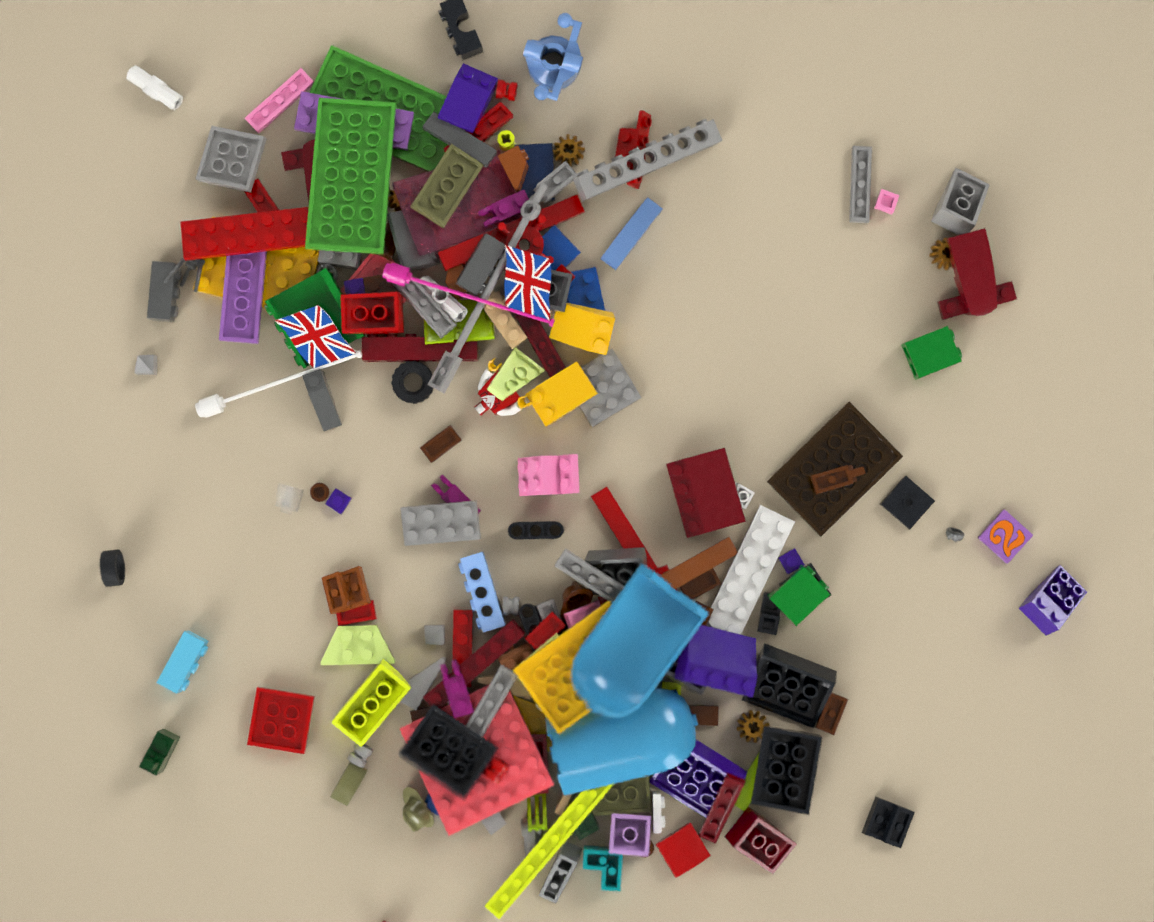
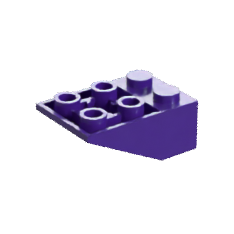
[1019,565,1087,636]

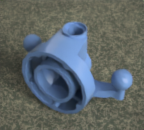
[523,13,583,101]

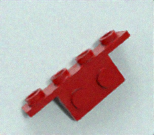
[615,110,652,189]

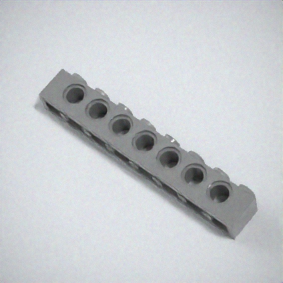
[573,119,722,202]

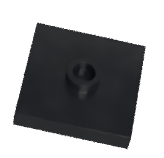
[880,476,935,530]

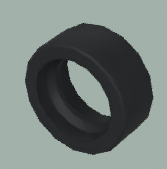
[100,550,125,587]

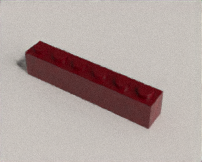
[362,334,478,362]
[423,619,526,708]

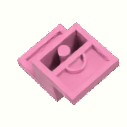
[517,454,579,496]

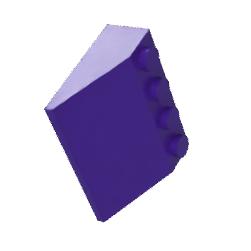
[674,625,757,697]
[649,739,748,818]

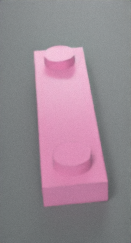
[245,68,314,134]

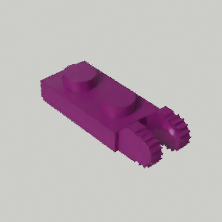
[478,190,529,227]
[431,474,481,514]
[440,660,474,718]

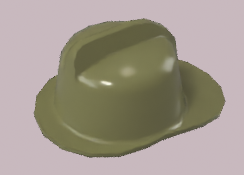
[402,787,435,832]

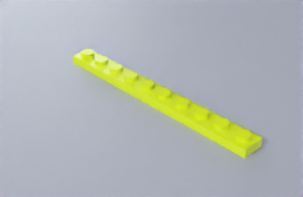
[484,784,614,919]

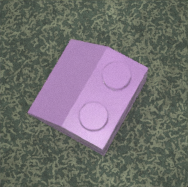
[609,813,651,856]

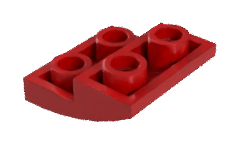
[655,823,711,878]

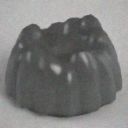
[946,527,964,542]

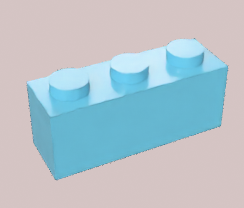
[156,630,209,694]

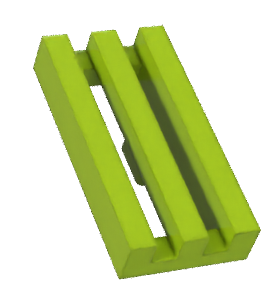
[527,793,548,832]

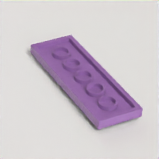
[294,91,414,151]
[219,251,267,344]

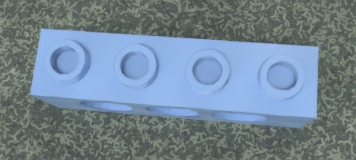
[458,552,506,633]

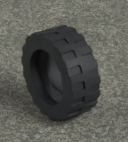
[391,361,433,404]

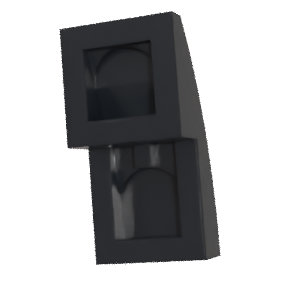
[757,592,781,635]

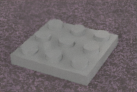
[196,126,267,192]
[580,349,642,427]

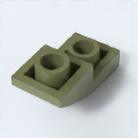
[330,762,368,806]

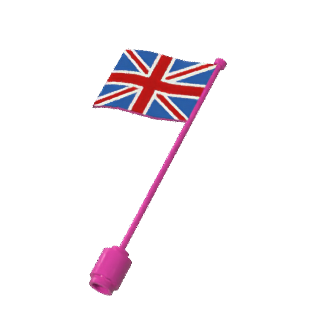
[382,245,555,327]

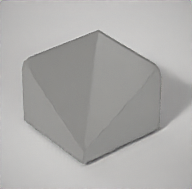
[135,355,157,375]
[424,625,445,645]

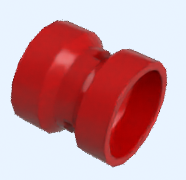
[496,79,518,102]
[483,756,510,784]

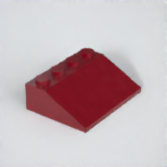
[666,448,746,538]

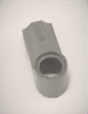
[521,817,542,856]

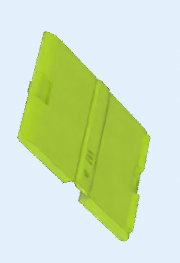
[424,299,495,344]

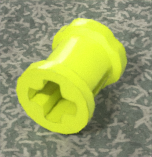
[497,130,515,151]

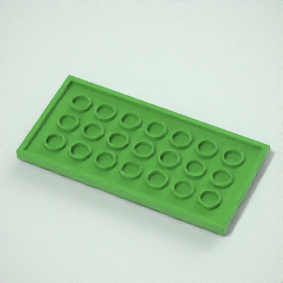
[309,45,448,174]
[305,98,396,254]

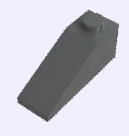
[302,369,342,431]
[539,841,582,903]

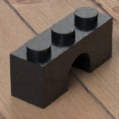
[438,0,483,60]

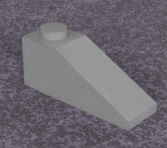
[400,657,447,710]

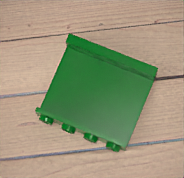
[265,267,365,369]

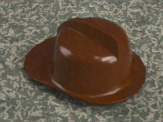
[560,581,593,622]

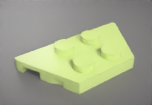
[320,625,395,665]

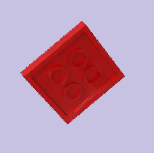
[247,687,315,754]

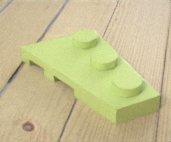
[487,347,545,401]

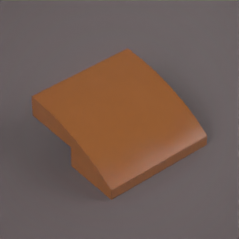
[322,566,371,614]

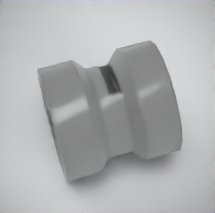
[347,743,373,768]

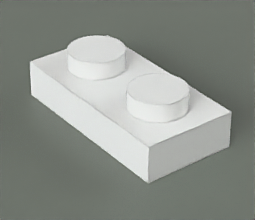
[652,791,665,833]

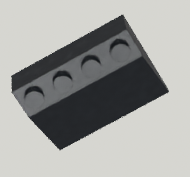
[742,643,837,728]
[399,704,498,801]
[751,726,822,815]

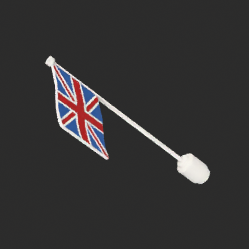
[195,305,362,418]

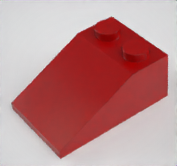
[341,292,404,334]

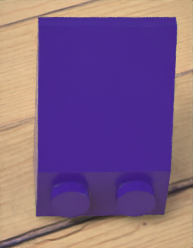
[438,63,498,133]

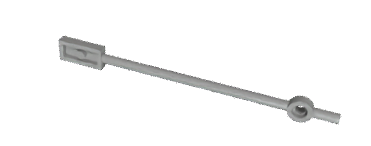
[428,183,548,394]

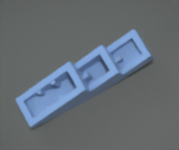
[601,197,663,270]

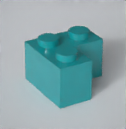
[583,845,623,892]

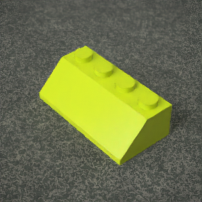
[331,659,411,747]

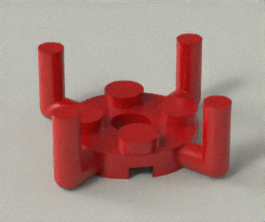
[497,215,554,271]

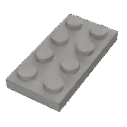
[400,500,481,546]

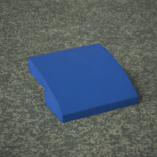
[542,225,581,271]

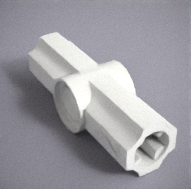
[126,65,183,111]
[419,276,468,322]

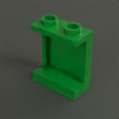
[901,326,962,380]
[768,564,830,626]

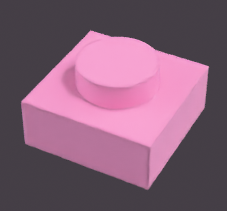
[874,189,899,215]

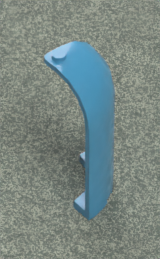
[571,564,709,718]
[545,688,698,795]

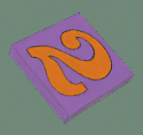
[978,509,1033,564]

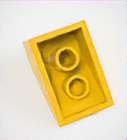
[549,303,615,355]
[525,362,598,426]

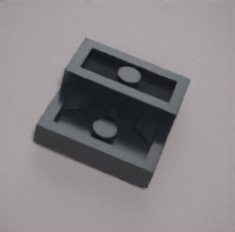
[862,796,915,848]

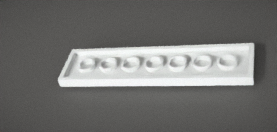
[706,505,795,634]

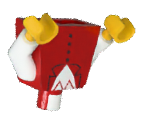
[474,358,532,416]

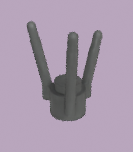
[164,257,205,292]

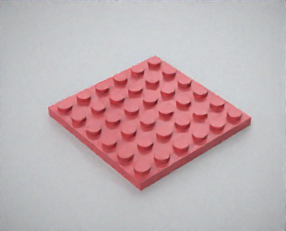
[400,684,555,836]

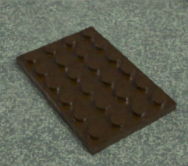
[767,401,903,537]

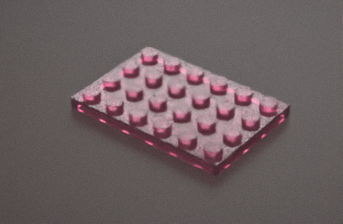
[392,150,523,256]

